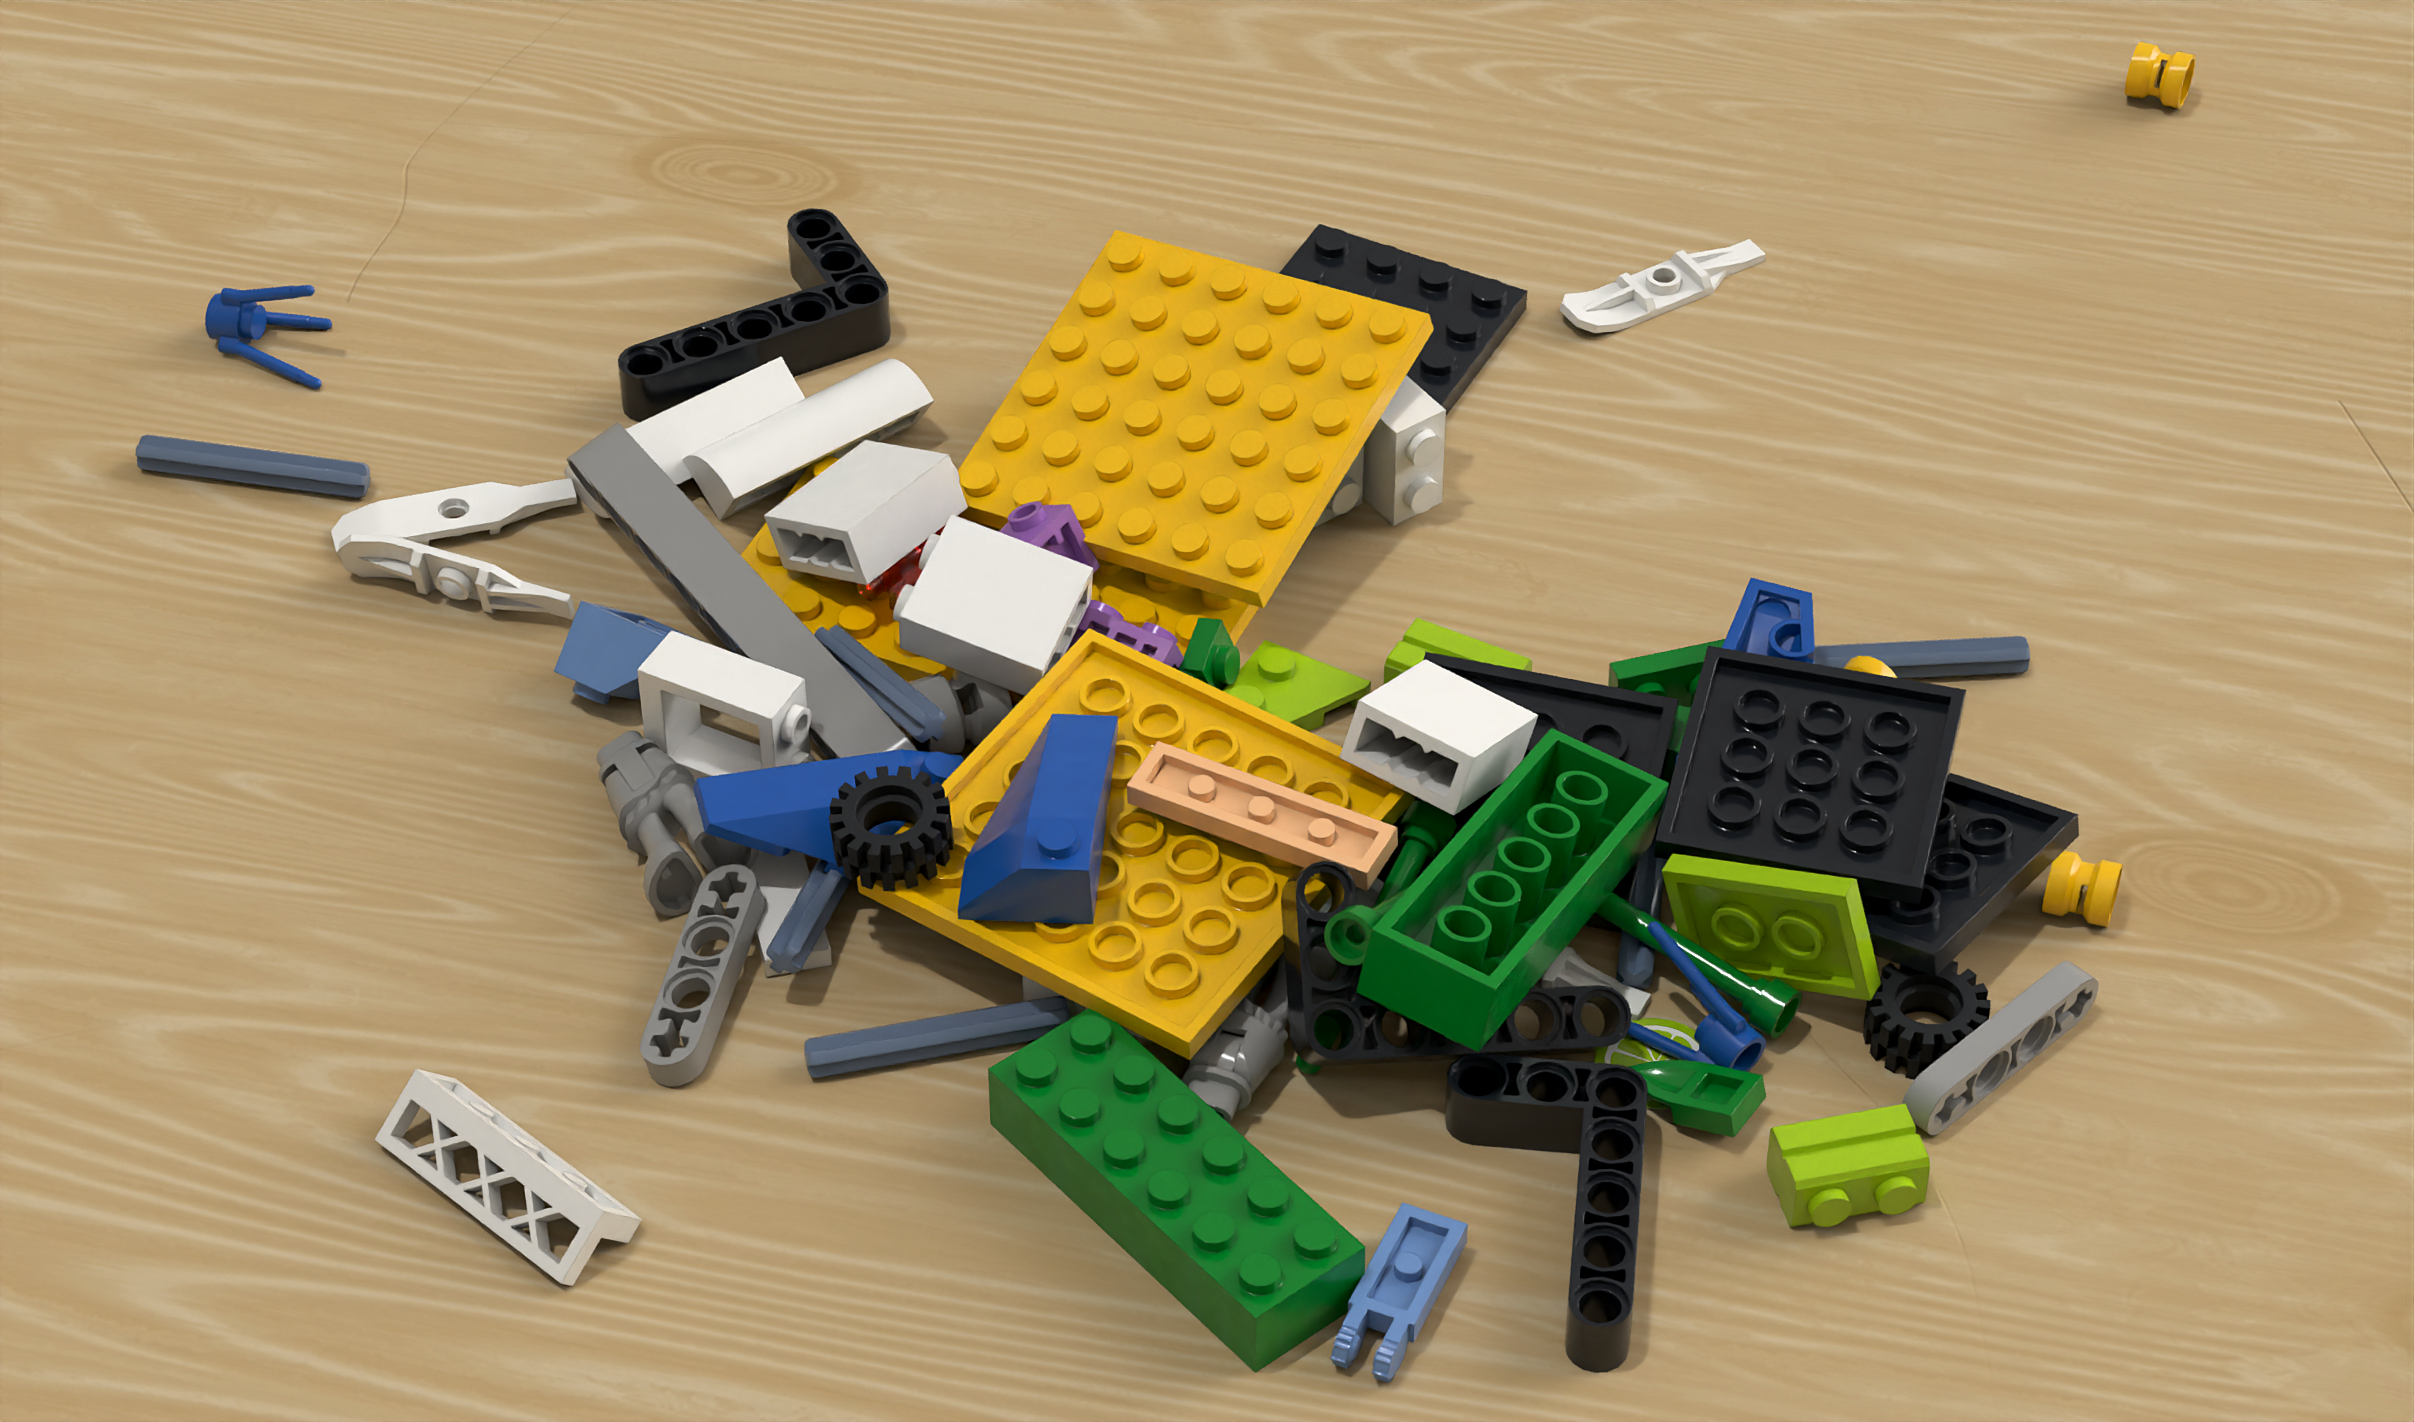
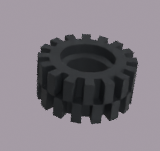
[828,766,954,891]
[1863,960,1990,1080]

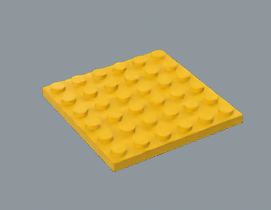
[958,230,1434,608]
[857,628,1415,1060]

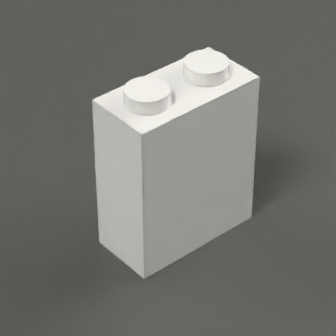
[1363,375,1446,526]
[764,440,968,585]
[893,514,1093,696]
[1339,659,1538,815]

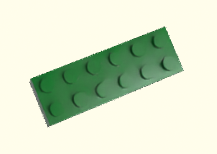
[1356,728,1669,1052]
[988,1008,1366,1373]

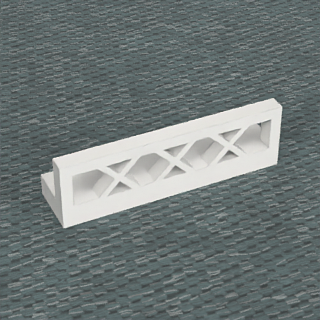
[375,1069,642,1286]

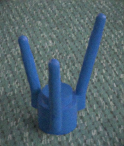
[205,285,332,389]
[1626,921,1766,1072]

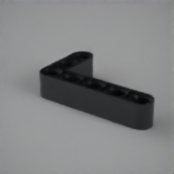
[618,208,891,422]
[1281,861,1632,1066]
[1445,1053,1648,1373]

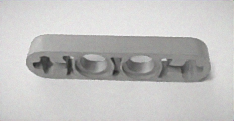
[640,864,765,1087]
[1902,961,2099,1135]

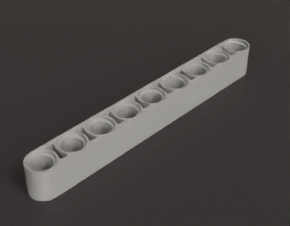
[566,422,918,760]

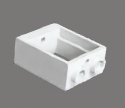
[637,630,815,781]

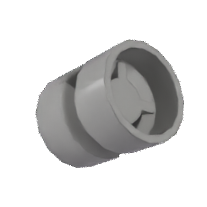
[908,669,1013,755]

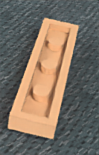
[1127,741,1398,891]

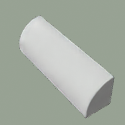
[564,357,805,518]
[683,359,934,521]

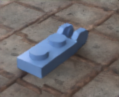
[1330,1202,1468,1383]

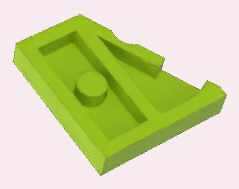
[1222,640,1371,731]

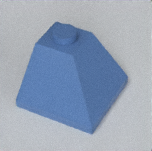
[554,601,709,705]

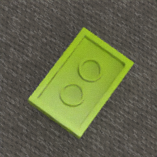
[1661,854,1881,1001]

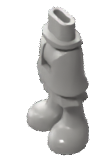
[596,730,759,916]
[1182,947,1337,1124]

